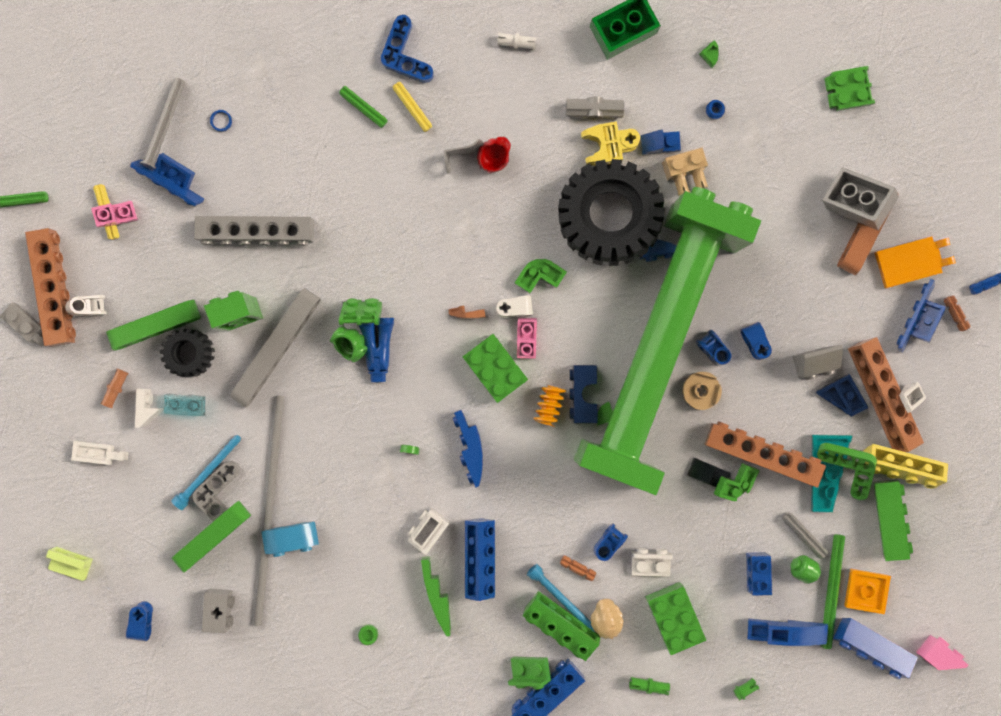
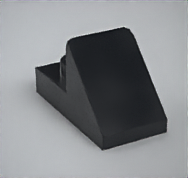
[687,458,731,487]

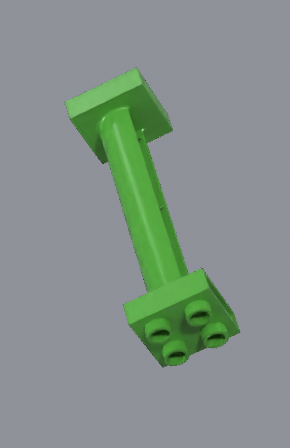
[573,187,762,495]

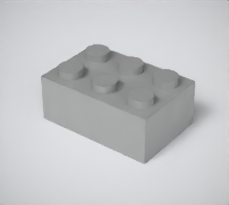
[822,167,899,230]

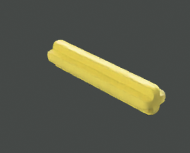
[393,82,432,132]
[93,184,119,240]

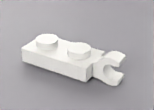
[71,441,129,465]

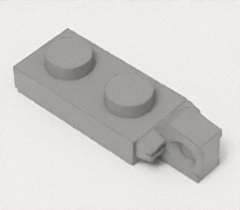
[0,302,46,347]

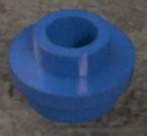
[706,100,725,119]

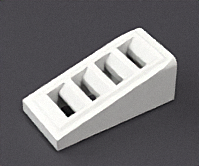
[899,382,926,413]

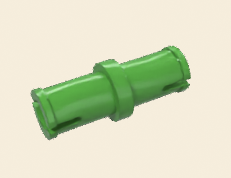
[629,677,670,696]

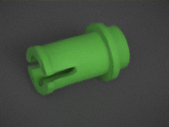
[733,678,759,701]

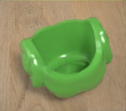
[330,326,368,362]

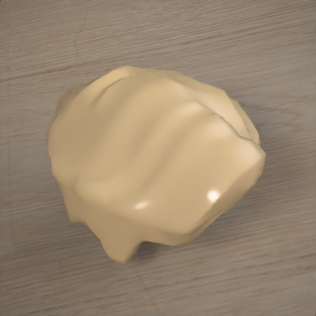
[591,598,624,639]

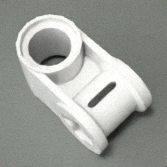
[65,295,107,316]
[496,296,533,318]

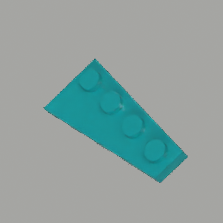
[811,435,853,512]

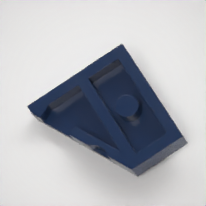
[815,374,869,417]

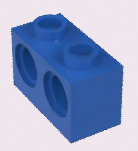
[746,552,772,596]

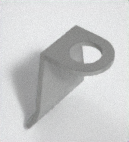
[444,139,483,174]

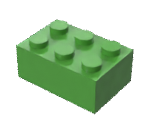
[204,291,264,331]
[463,334,528,403]
[645,582,707,655]

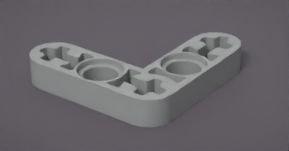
[192,461,240,522]

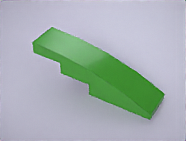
[421,556,451,637]

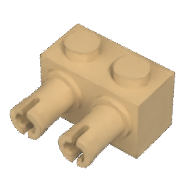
[662,147,708,196]

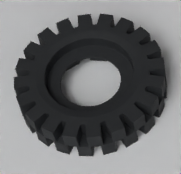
[558,159,665,266]

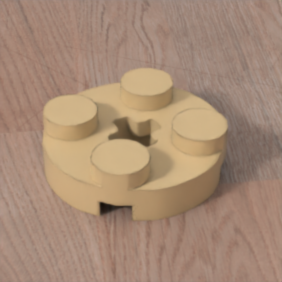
[682,372,722,410]

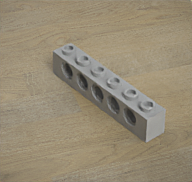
[194,216,314,246]

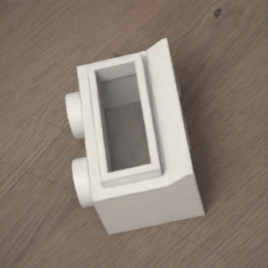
[407,508,450,555]

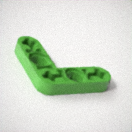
[817,443,877,500]

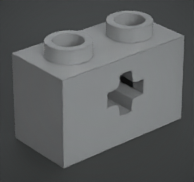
[201,589,235,633]

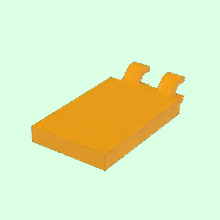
[874,236,956,289]

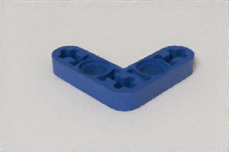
[381,14,434,83]

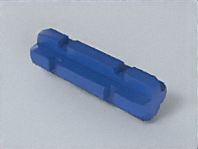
[969,273,1001,295]

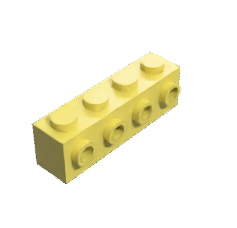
[863,444,948,489]

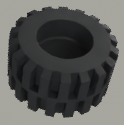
[160,328,215,377]

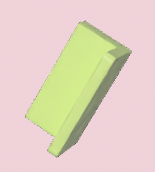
[46,547,93,581]

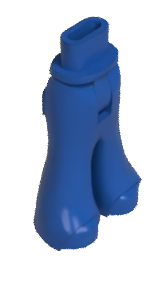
[359,318,394,382]

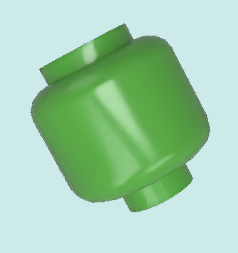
[790,555,821,584]

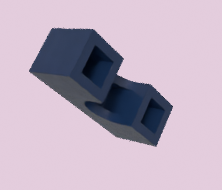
[569,365,598,423]

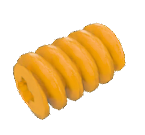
[533,385,566,427]

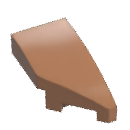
[448,305,486,319]

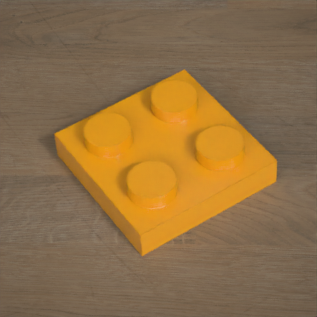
[844,568,891,614]

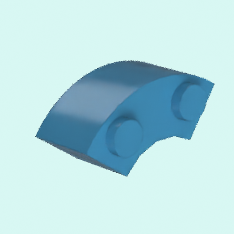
[261,522,319,557]

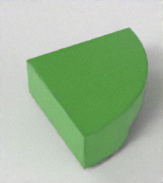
[699,40,719,68]
[596,401,613,426]

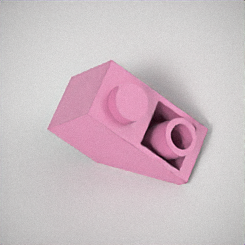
[916,635,968,670]

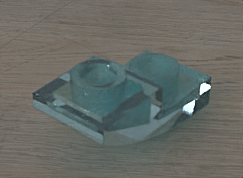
[164,393,205,416]

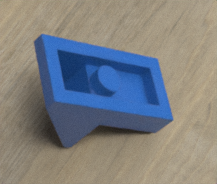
[641,129,681,155]

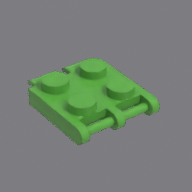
[824,66,875,111]
[339,298,382,325]

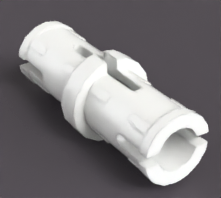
[497,32,536,50]

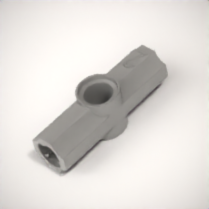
[566,96,624,120]

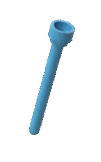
[171,435,241,510]
[526,564,595,632]

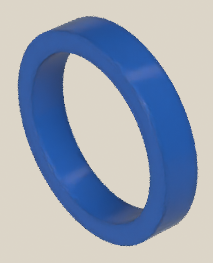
[210,110,232,132]

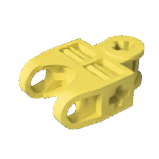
[581,121,640,166]

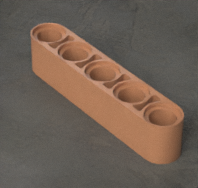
[837,192,899,275]

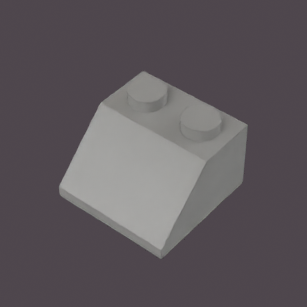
[792,345,843,380]

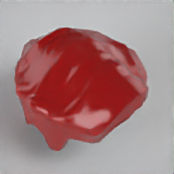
[477,136,511,174]

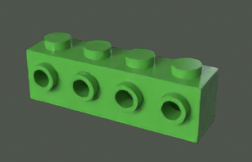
[873,480,913,561]
[522,591,600,662]

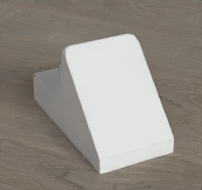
[135,389,165,428]

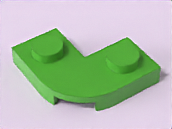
[514,259,567,294]
[713,463,760,501]

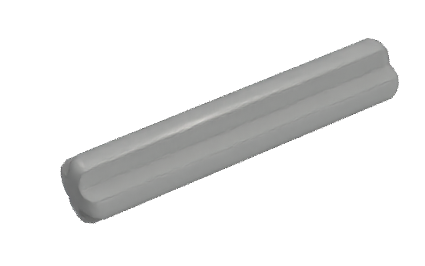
[782,512,828,559]

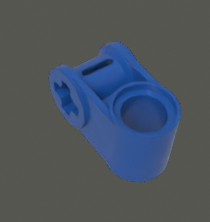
[740,322,772,360]
[696,329,731,366]
[593,523,628,561]
[126,601,153,641]

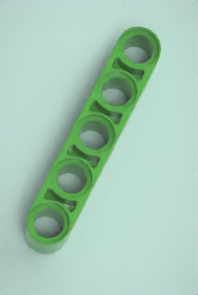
[106,300,201,351]
[171,501,252,573]

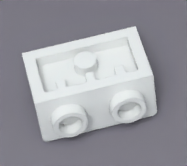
[631,548,673,576]

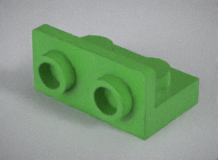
[508,656,551,689]

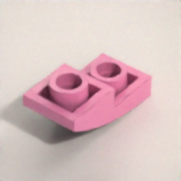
[91,200,138,227]
[517,318,537,359]

